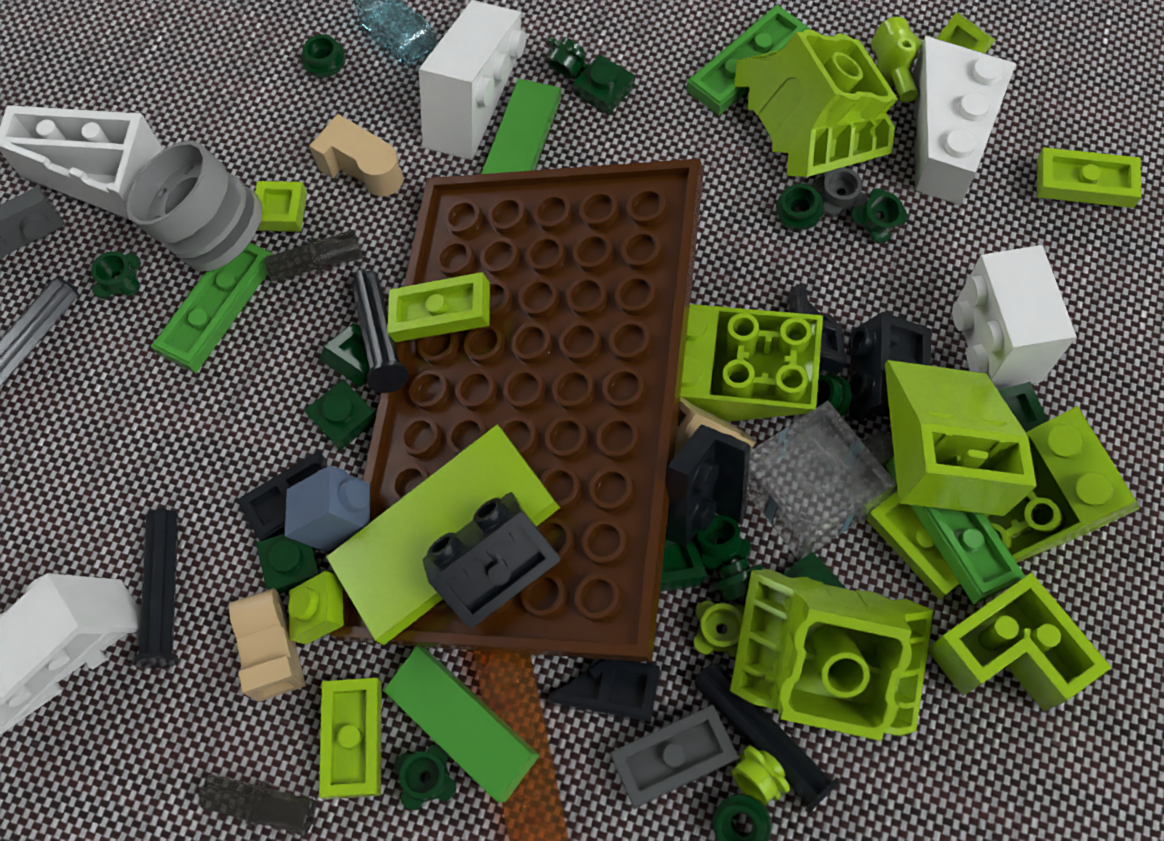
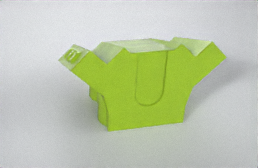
[734,29,898,177]
[730,569,934,741]

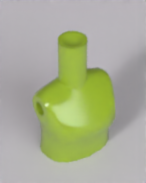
[871,17,921,103]

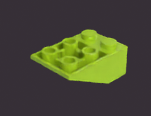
[680,304,823,422]
[885,360,1037,516]
[985,406,1140,563]

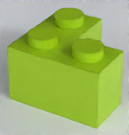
[928,572,1112,712]

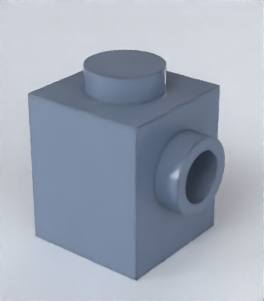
[285,466,370,552]

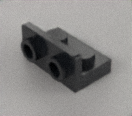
[849,312,931,421]
[667,424,751,547]
[422,492,562,630]

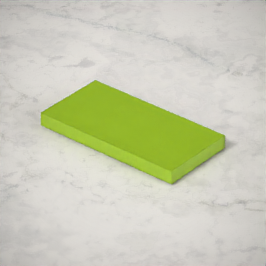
[326,424,560,645]

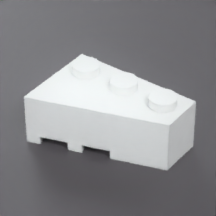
[419,0,526,160]
[913,36,1016,205]
[0,105,162,219]
[0,573,141,734]

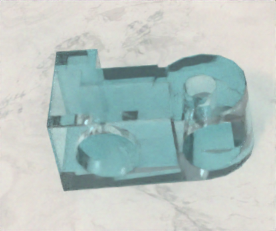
[353,0,437,66]

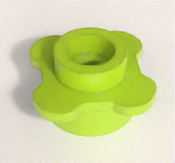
[693,601,745,658]
[731,746,790,806]

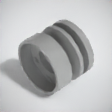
[126,140,262,271]

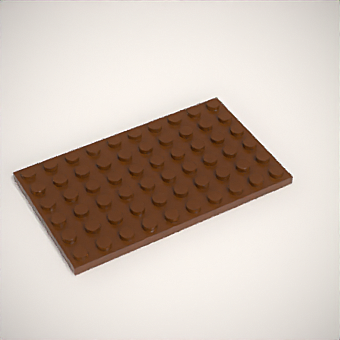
[330,158,704,662]

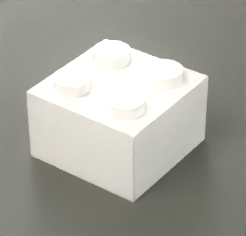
[952,245,1077,390]

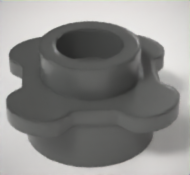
[814,168,868,217]

